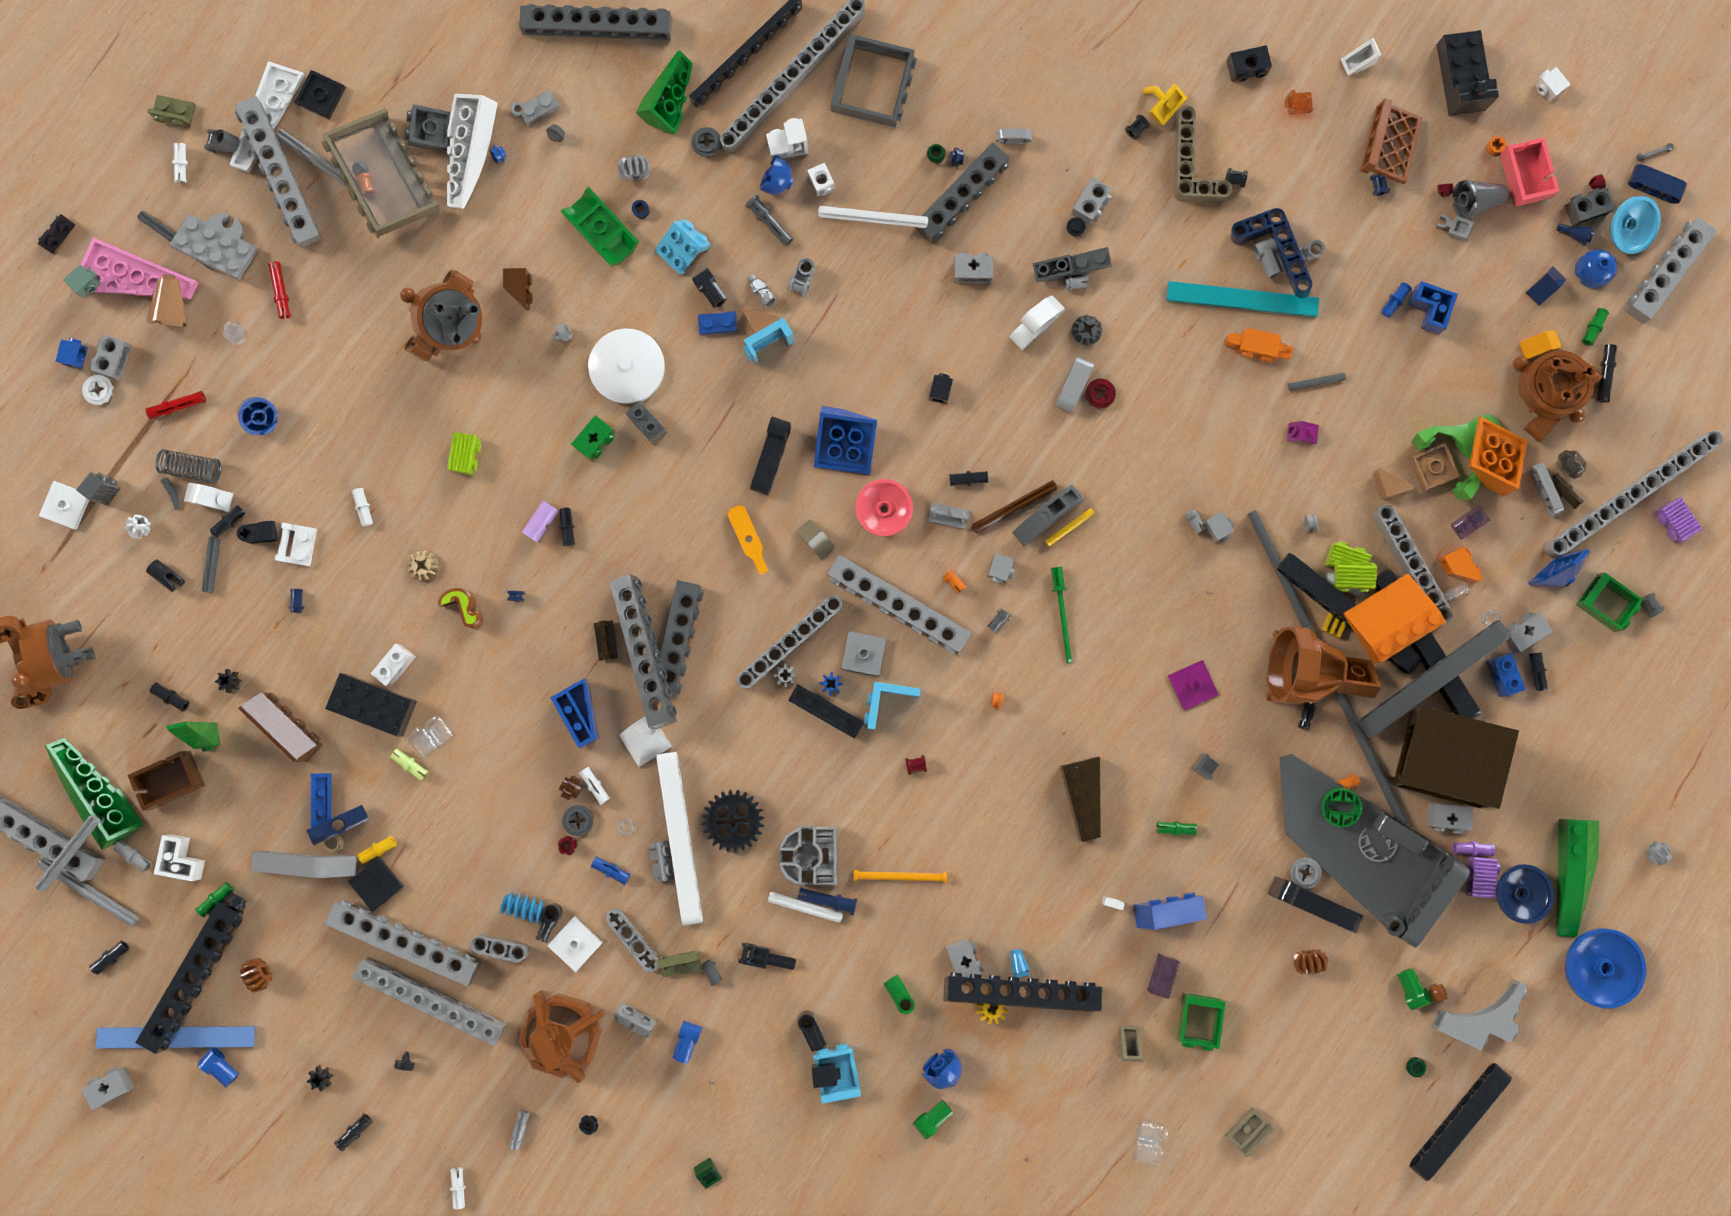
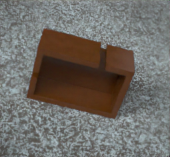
[128,751,205,811]

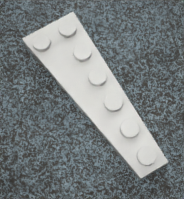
[229,61,305,173]

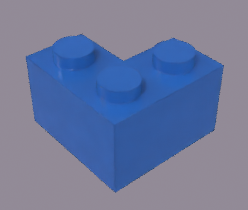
[1409,281,1458,335]

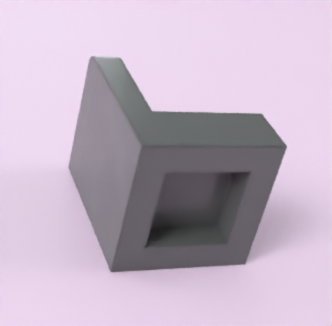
[1191,753,1219,780]

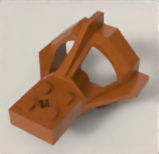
[1266,626,1381,704]
[518,990,606,1083]

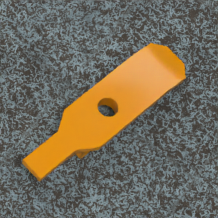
[727,505,768,575]

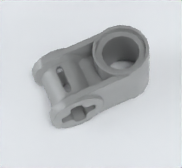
[787,258,816,297]

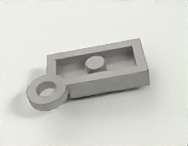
[510,90,560,126]

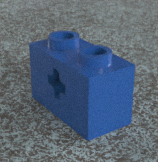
[1486,653,1526,697]

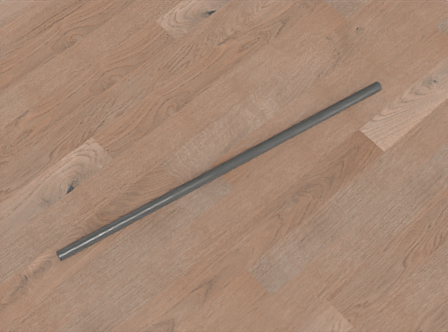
[1247,510,1408,825]

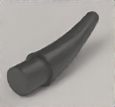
[161,477,179,510]

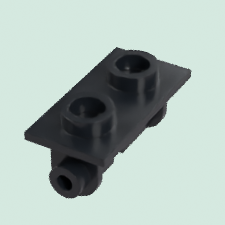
[38,214,76,254]

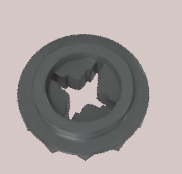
[692,127,721,157]
[1072,314,1103,345]
[562,805,594,836]

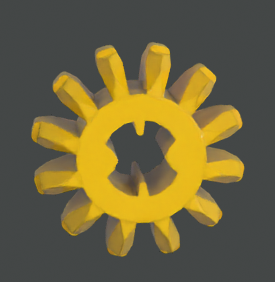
[976,991,1009,1025]

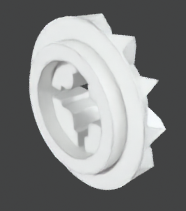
[82,375,114,405]

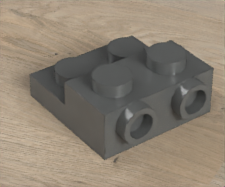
[404,104,451,151]

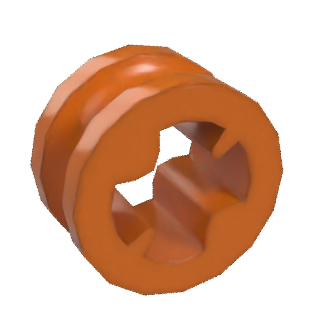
[1486,136,1506,156]
[990,691,1003,710]

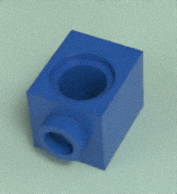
[56,338,88,369]

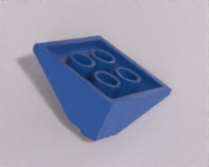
[814,406,877,475]

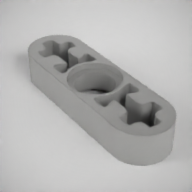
[1530,462,1564,517]

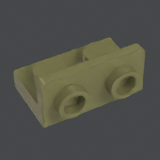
[147,95,196,127]
[657,950,701,977]

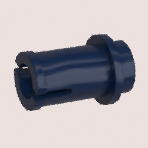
[288,589,304,613]

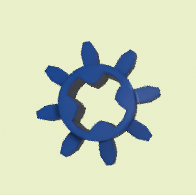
[819,672,843,696]

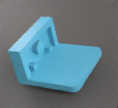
[655,219,711,274]

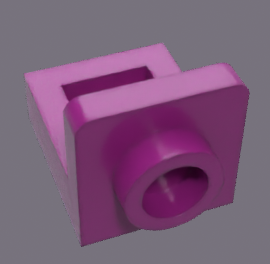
[1287,421,1319,444]

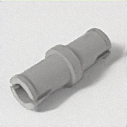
[113,840,152,873]

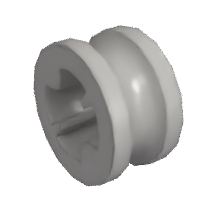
[1304,514,1318,532]

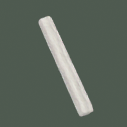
[768,892,843,923]

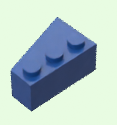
[550,678,599,748]

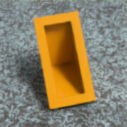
[1519,330,1562,359]

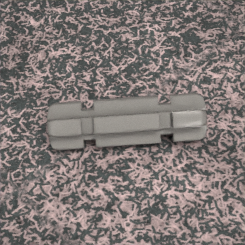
[509,1110,529,1150]

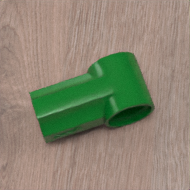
[1397,968,1432,1010]
[883,974,915,1014]
[913,1099,954,1139]

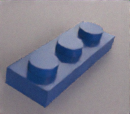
[310,773,331,828]

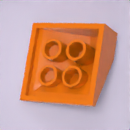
[1469,417,1528,497]

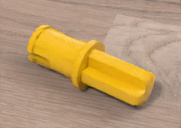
[357,835,397,864]

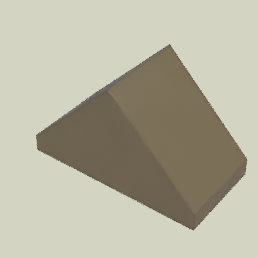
[796,519,835,560]
[1119,1026,1143,1062]

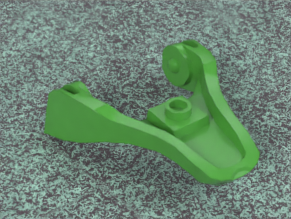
[1411,414,1502,500]

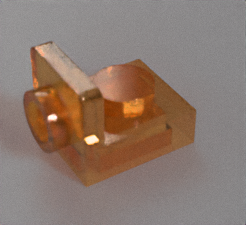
[1285,90,1313,115]

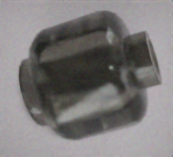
[1556,450,1587,479]

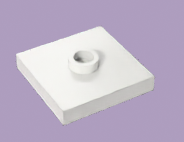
[39,481,89,530]
[548,916,603,972]

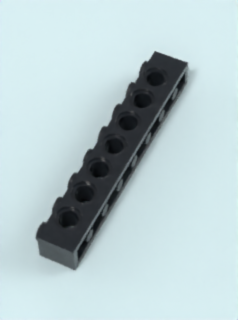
[135,901,244,1054]
[943,973,1102,1012]

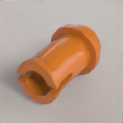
[942,569,966,594]
[1337,774,1361,789]

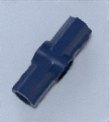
[306,805,369,846]

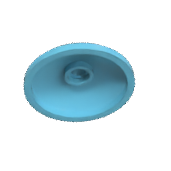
[1611,196,1661,254]

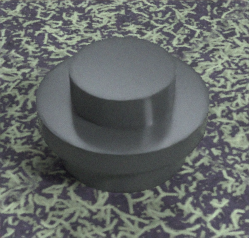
[546,124,565,142]

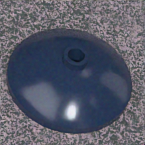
[1496,864,1554,924]

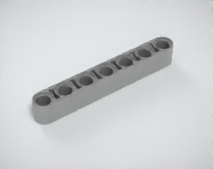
[1373,505,1453,623]
[737,595,842,689]

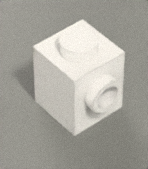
[1535,67,1571,102]

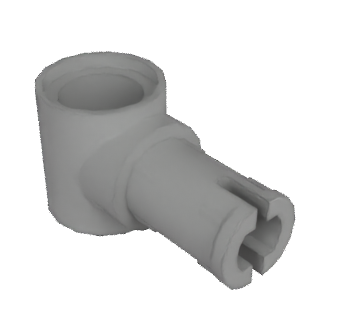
[1287,240,1325,261]

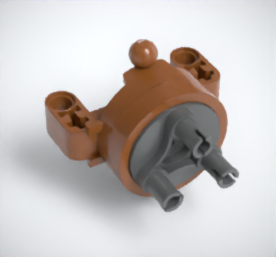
[400,270,482,361]
[0,616,95,709]

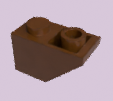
[503,268,533,310]

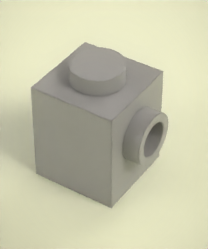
[1203,511,1234,543]
[987,553,1014,584]

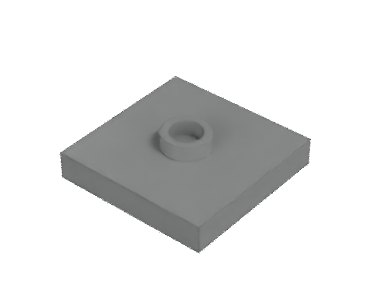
[841,631,886,676]

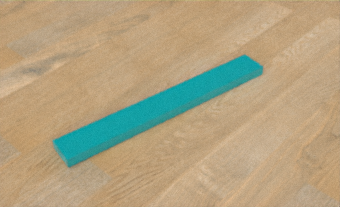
[1166,281,1319,318]

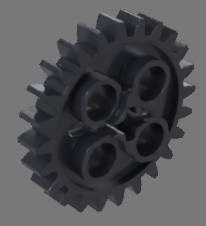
[701,789,765,853]

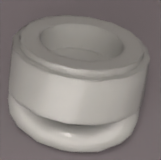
[553,322,572,342]

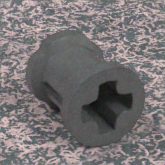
[1641,593,1665,618]

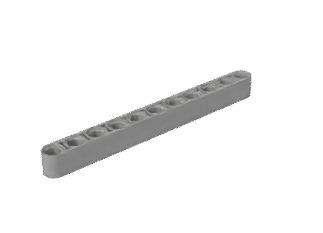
[720,0,865,154]
[1544,430,1723,557]

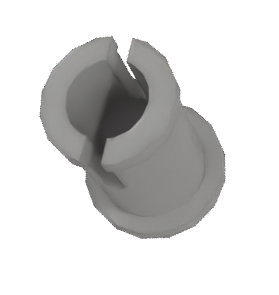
[1064,275,1089,291]
[1185,509,1206,534]

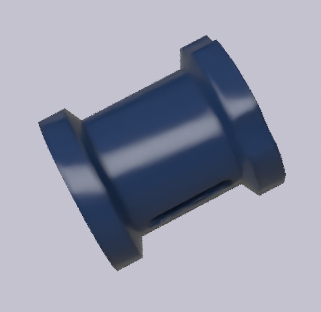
[1370,174,1390,196]

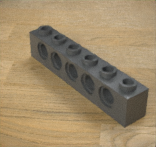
[915,142,1009,243]
[653,580,704,698]

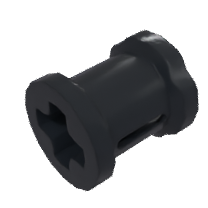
[1125,114,1150,140]
[1225,168,1248,188]

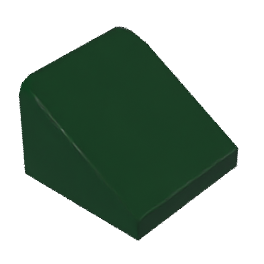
[694,1158,722,1189]

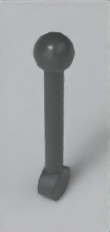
[1636,143,1674,161]

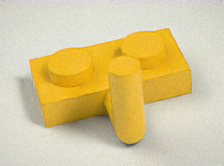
[1143,84,1187,126]

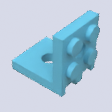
[864,682,921,730]

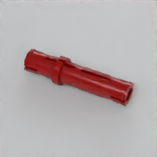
[268,261,291,319]
[145,391,206,420]

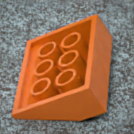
[1343,574,1446,663]

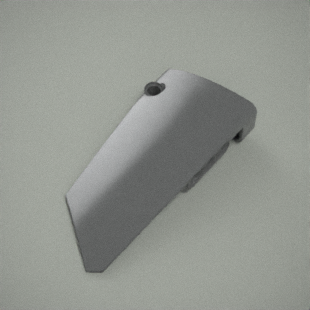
[1279,754,1470,948]

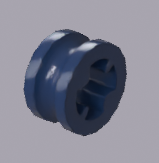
[632,200,650,219]
[507,591,525,602]

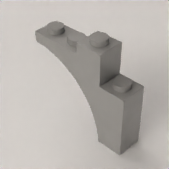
[1432,980,1527,1051]

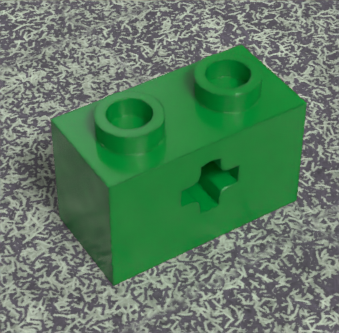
[571,415,615,461]

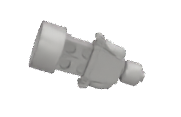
[748,275,777,308]

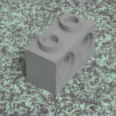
[1071,177,1112,225]
[90,334,132,381]

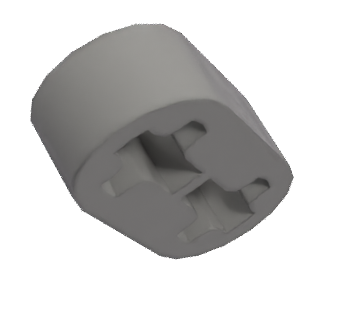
[996,129,1032,144]

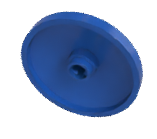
[1565,928,1646,1008]

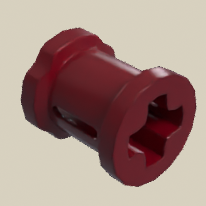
[905,755,927,775]

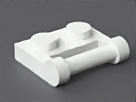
[274,523,317,566]

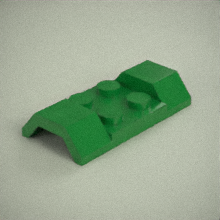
[561,186,639,267]

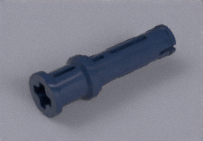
[798,887,857,916]

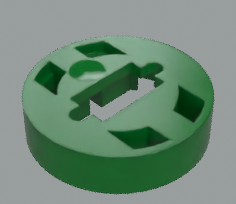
[1321,787,1363,827]

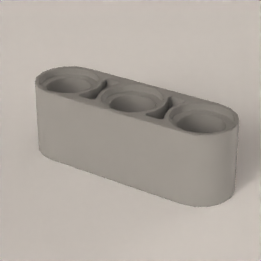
[1055,356,1094,413]
[470,934,530,963]

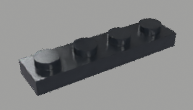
[788,684,864,739]

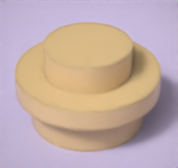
[323,834,344,853]

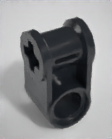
[237,521,278,544]

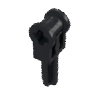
[738,942,796,970]

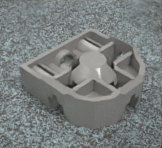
[778,826,837,885]

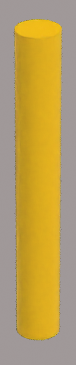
[1044,508,1095,547]

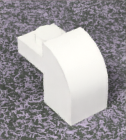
[184,483,233,512]

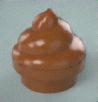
[1428,983,1448,1003]

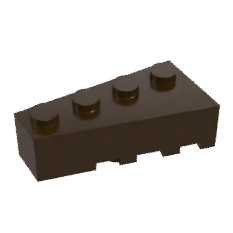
[1060,756,1101,842]

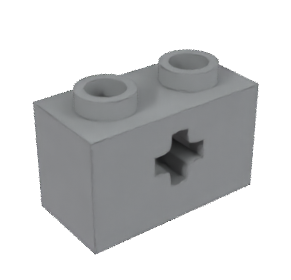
[954,253,993,283]
[1506,612,1553,653]
[1426,803,1473,834]
[946,938,984,985]
[82,1067,135,1110]

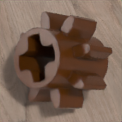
[559,776,583,800]

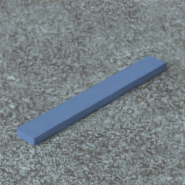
[96,1026,255,1048]

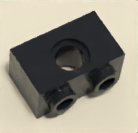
[1226,45,1272,82]

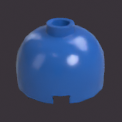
[760,155,794,195]
[1575,249,1617,289]
[237,397,278,436]
[922,1049,962,1089]

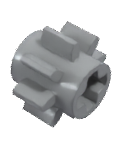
[774,663,798,688]
[1646,841,1672,865]

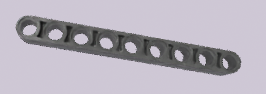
[1357,620,1512,738]

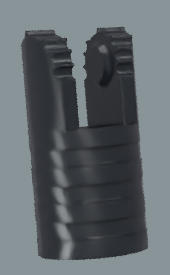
[146,559,185,592]

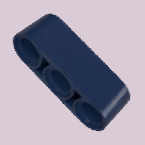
[1628,164,1687,204]

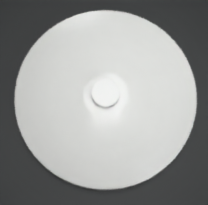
[588,329,665,405]

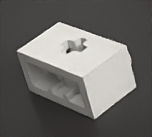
[371,643,416,686]

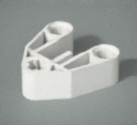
[1009,296,1065,351]

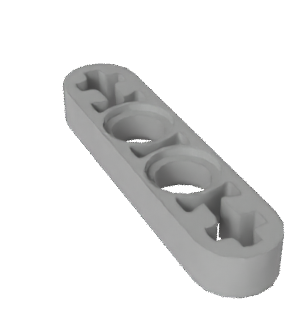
[606,908,659,973]

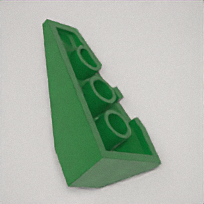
[636,50,692,135]
[166,721,221,752]

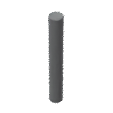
[1288,373,1346,391]

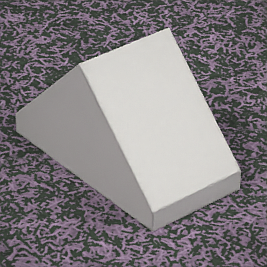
[1341,38,1381,76]

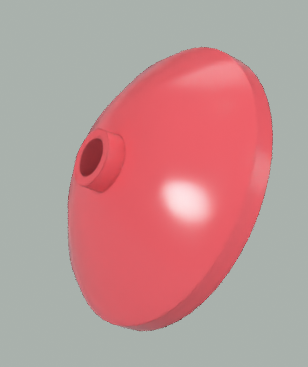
[856,479,913,536]

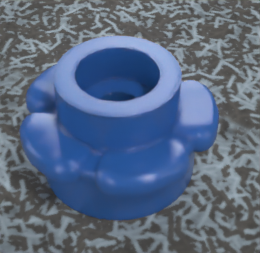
[490,145,506,164]

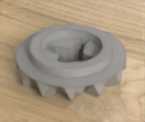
[1289,857,1322,889]

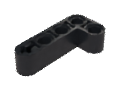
[750,416,791,496]

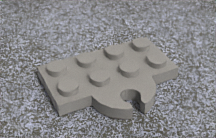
[169,213,258,281]

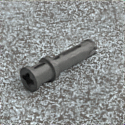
[745,195,793,247]

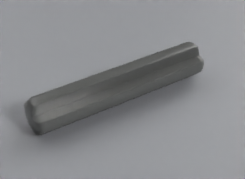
[202,536,220,593]

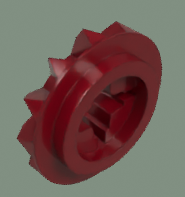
[1085,378,1116,409]

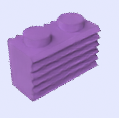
[1655,497,1702,543]
[1466,856,1500,899]

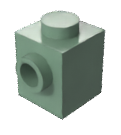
[63,265,101,298]

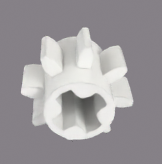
[124,514,151,539]

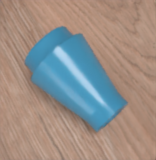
[1010,949,1031,978]

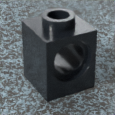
[929,373,953,405]
[812,1062,841,1088]

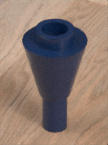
[1556,223,1594,245]

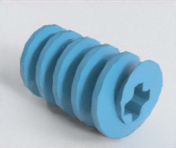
[500,891,544,925]

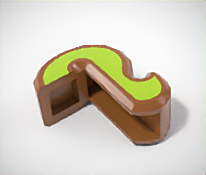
[438,588,483,629]

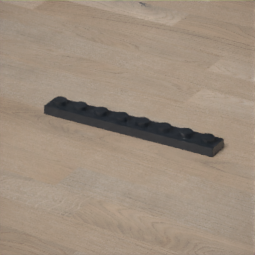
[689,0,802,108]

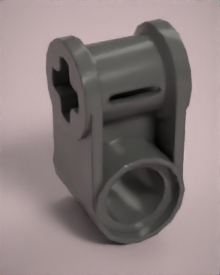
[204,129,240,154]

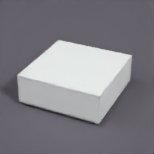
[1102,896,1124,910]

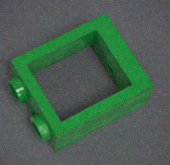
[1576,572,1644,632]
[1177,993,1226,1051]

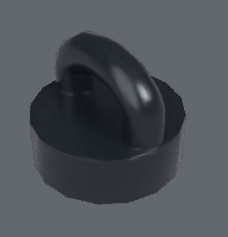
[394,1051,415,1071]

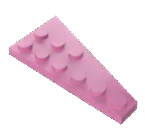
[69,238,198,300]

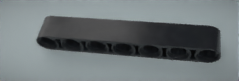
[1409,1063,1512,1181]

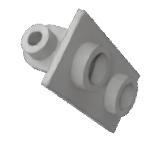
[928,503,969,529]
[649,840,673,882]
[614,1003,657,1037]

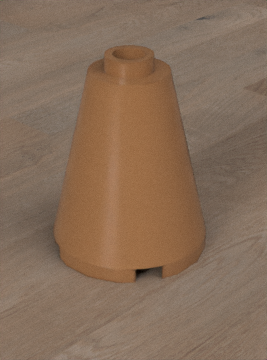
[147,274,187,327]

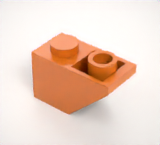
[1438,546,1483,583]

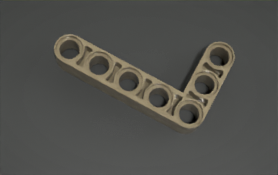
[1174,105,1232,203]

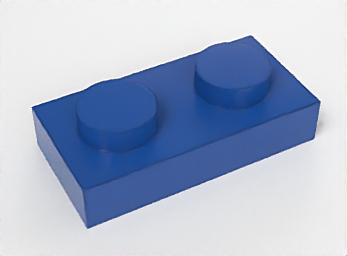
[698,312,737,335]

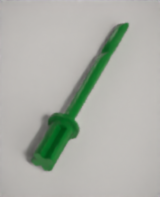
[1051,566,1072,663]

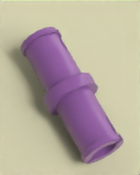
[1452,841,1495,857]

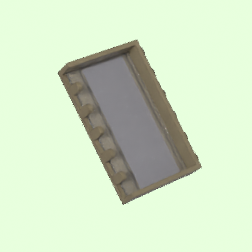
[322,108,440,239]

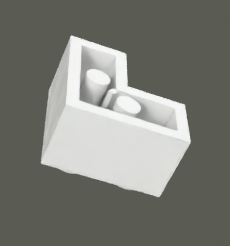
[766,118,809,159]
[154,834,205,881]

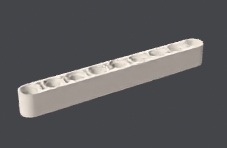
[657,752,703,926]

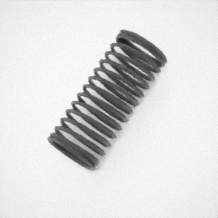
[155,449,221,483]

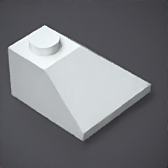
[619,717,672,767]

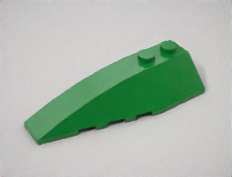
[45,738,143,850]
[1556,819,1599,937]

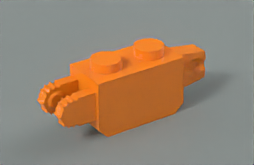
[1224,328,1293,363]

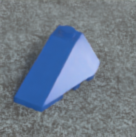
[1528,549,1590,587]

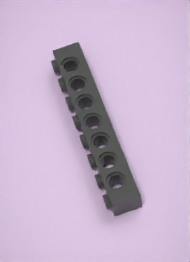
[519,4,672,40]
[610,574,677,729]

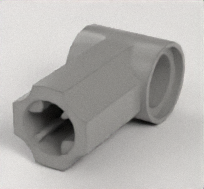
[1253,238,1284,278]

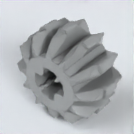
[618,156,650,181]

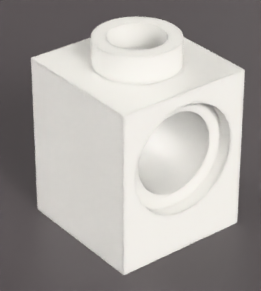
[807,163,834,196]

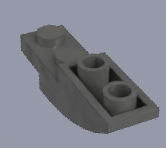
[1033,247,1112,282]
[1012,485,1084,547]

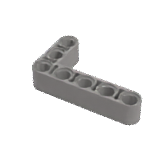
[251,851,357,878]

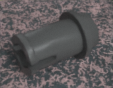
[987,609,1010,633]
[701,959,722,986]

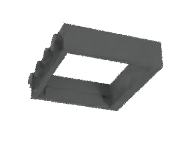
[830,34,917,128]

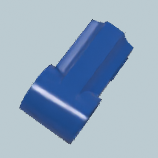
[672,1021,702,1064]
[197,1047,239,1088]

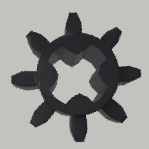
[215,669,242,693]
[307,1065,334,1092]

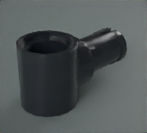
[535,903,563,943]

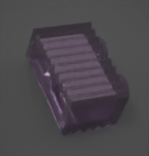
[1147,953,1180,999]

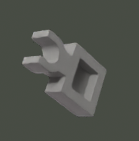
[1436,214,1474,241]

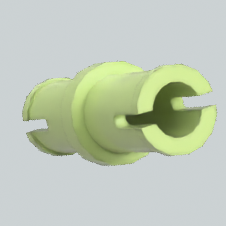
[390,748,428,781]

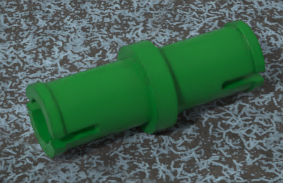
[1581,308,1609,346]
[1156,821,1197,836]
[195,882,234,918]

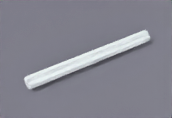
[818,206,928,228]

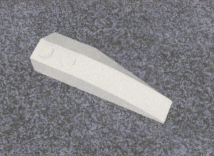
[447,94,498,209]

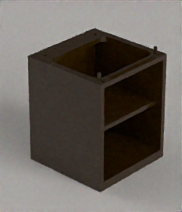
[1388,705,1519,810]

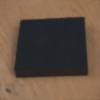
[294,70,346,120]
[348,857,404,912]

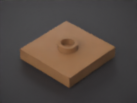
[1409,442,1461,492]

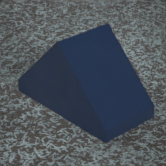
[1525,266,1566,306]

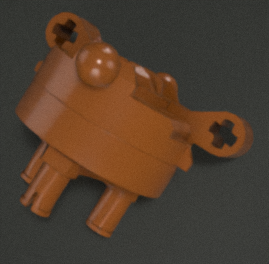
[1513,350,1603,442]

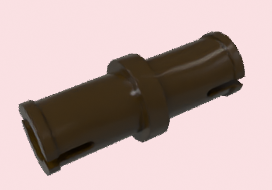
[1551,473,1584,509]

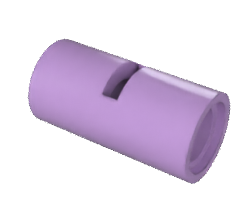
[522,501,559,543]

